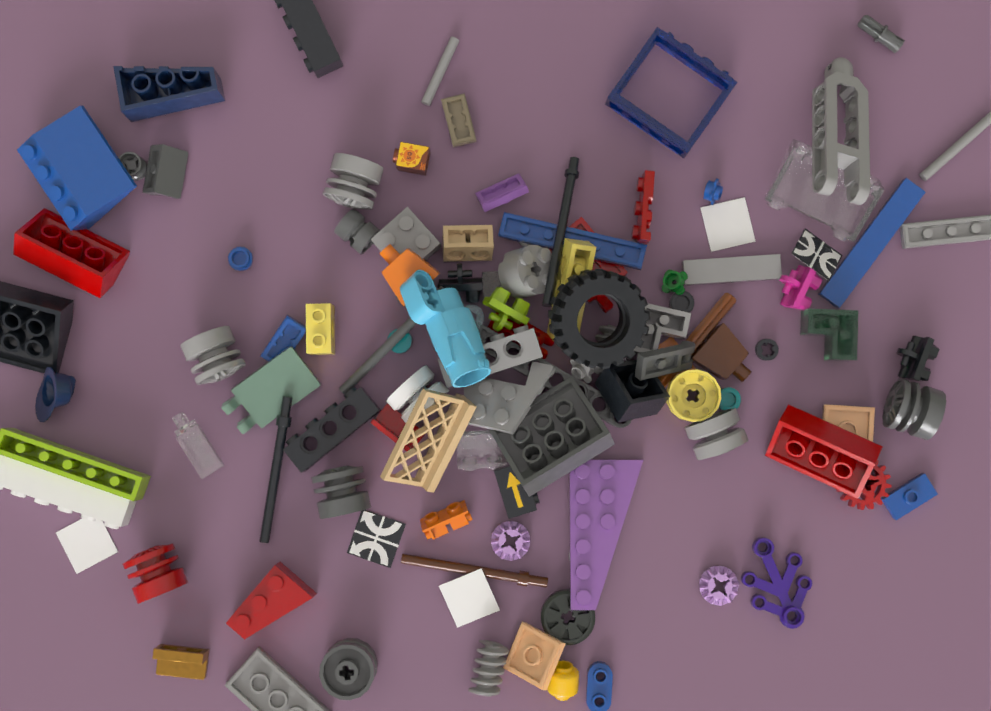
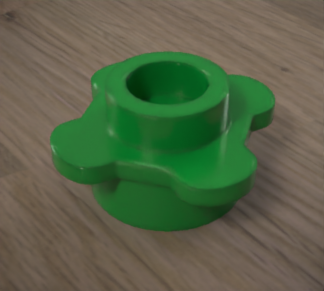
[662,270,688,295]

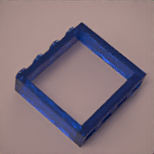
[605,27,737,159]

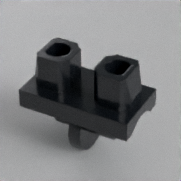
[438,263,483,303]
[896,336,940,381]

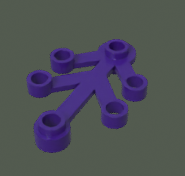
[741,537,812,629]

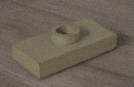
[441,93,477,148]

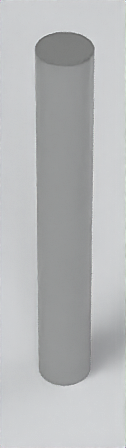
[421,36,459,106]

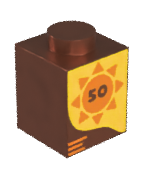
[393,142,431,176]

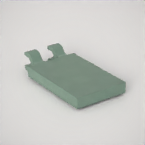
[221,345,321,434]

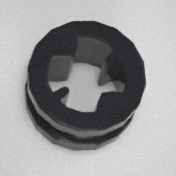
[755,339,779,361]

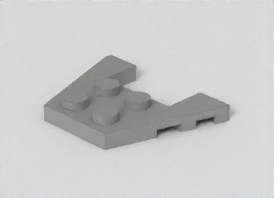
[464,353,556,434]

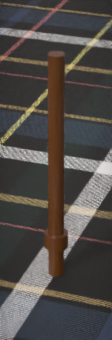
[401,554,548,587]

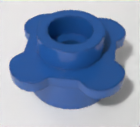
[703,178,723,205]

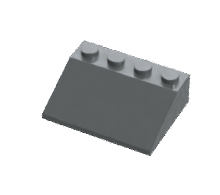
[488,376,615,497]

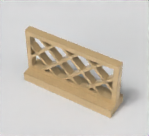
[380,388,477,493]

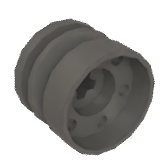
[882,378,946,440]
[311,465,371,519]

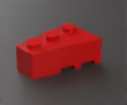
[226,562,317,640]

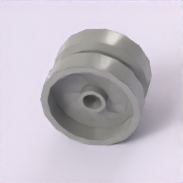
[684,408,749,460]

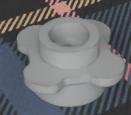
[570,359,594,383]

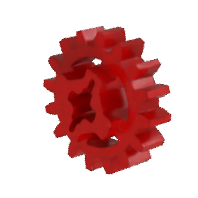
[836,460,892,510]

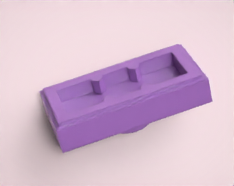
[475,174,529,212]

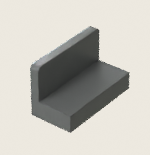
[142,144,188,199]

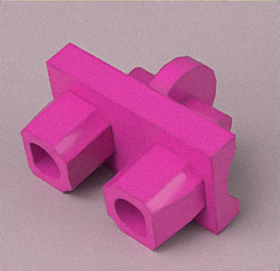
[779,265,822,311]

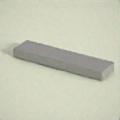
[900,215,991,249]
[682,254,782,285]

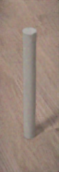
[919,111,991,181]

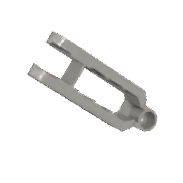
[812,57,870,205]

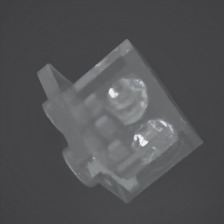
[457,430,507,471]

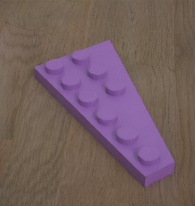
[569,460,643,610]

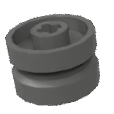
[319,638,378,700]

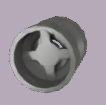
[119,152,147,181]

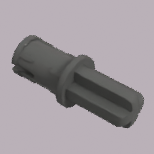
[858,15,905,53]

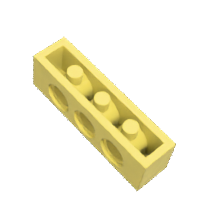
[547,238,596,341]

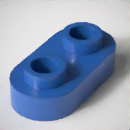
[586,661,613,711]

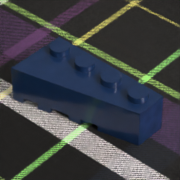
[113,66,225,122]

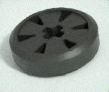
[541,589,595,645]

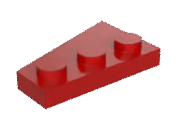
[631,170,655,245]

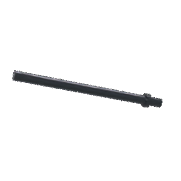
[542,157,579,307]

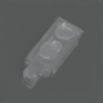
[172,412,224,479]

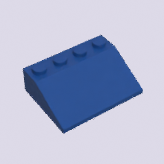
[17,105,137,231]

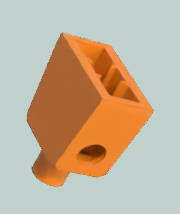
[379,244,440,306]

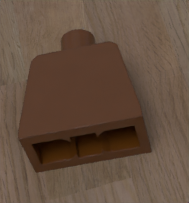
[691,323,752,382]

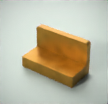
[152,644,209,680]

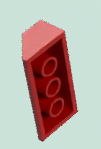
[13,208,130,298]
[765,404,883,499]

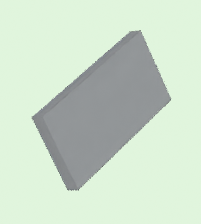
[224,646,330,711]

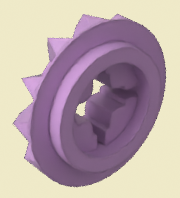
[491,521,530,561]
[699,566,739,606]

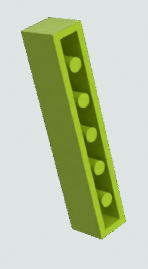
[0,428,151,501]

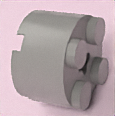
[498,245,552,299]

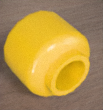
[547,660,579,701]

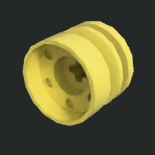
[666,369,721,422]

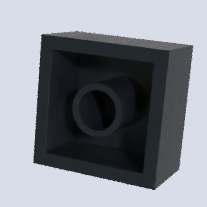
[595,359,670,422]

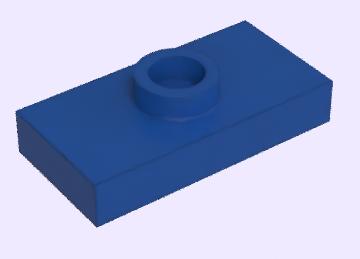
[260,315,306,361]
[881,473,938,520]

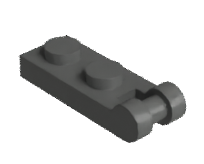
[635,341,695,380]

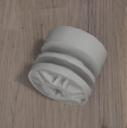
[323,153,384,210]
[180,326,246,385]

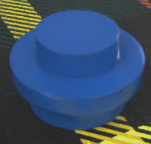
[228,247,253,271]

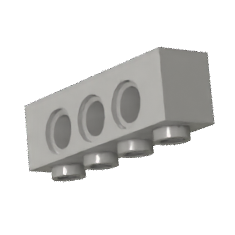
[438,325,543,388]

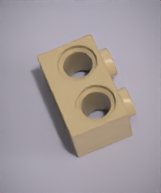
[442,225,494,262]

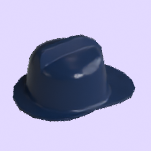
[35,367,76,422]

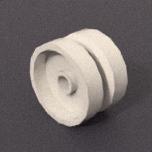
[386,365,449,423]

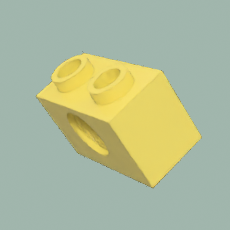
[306,303,335,355]

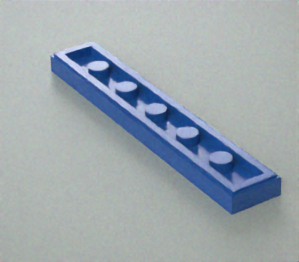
[818,178,926,309]
[498,212,647,270]

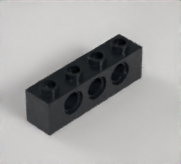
[283,387,381,473]

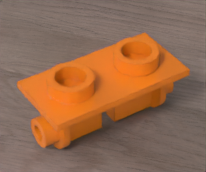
[420,500,473,540]

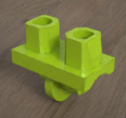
[482,287,530,331]

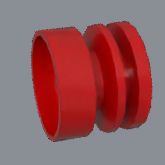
[122,543,188,604]

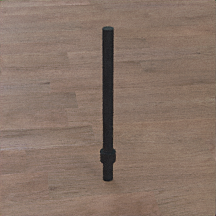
[259,396,293,543]

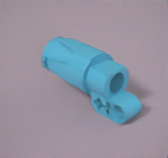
[400,270,491,388]

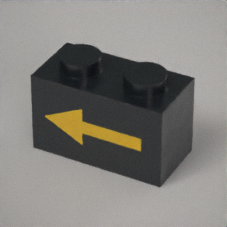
[494,465,540,519]

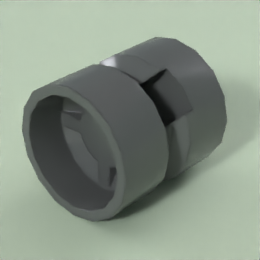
[334,209,380,255]

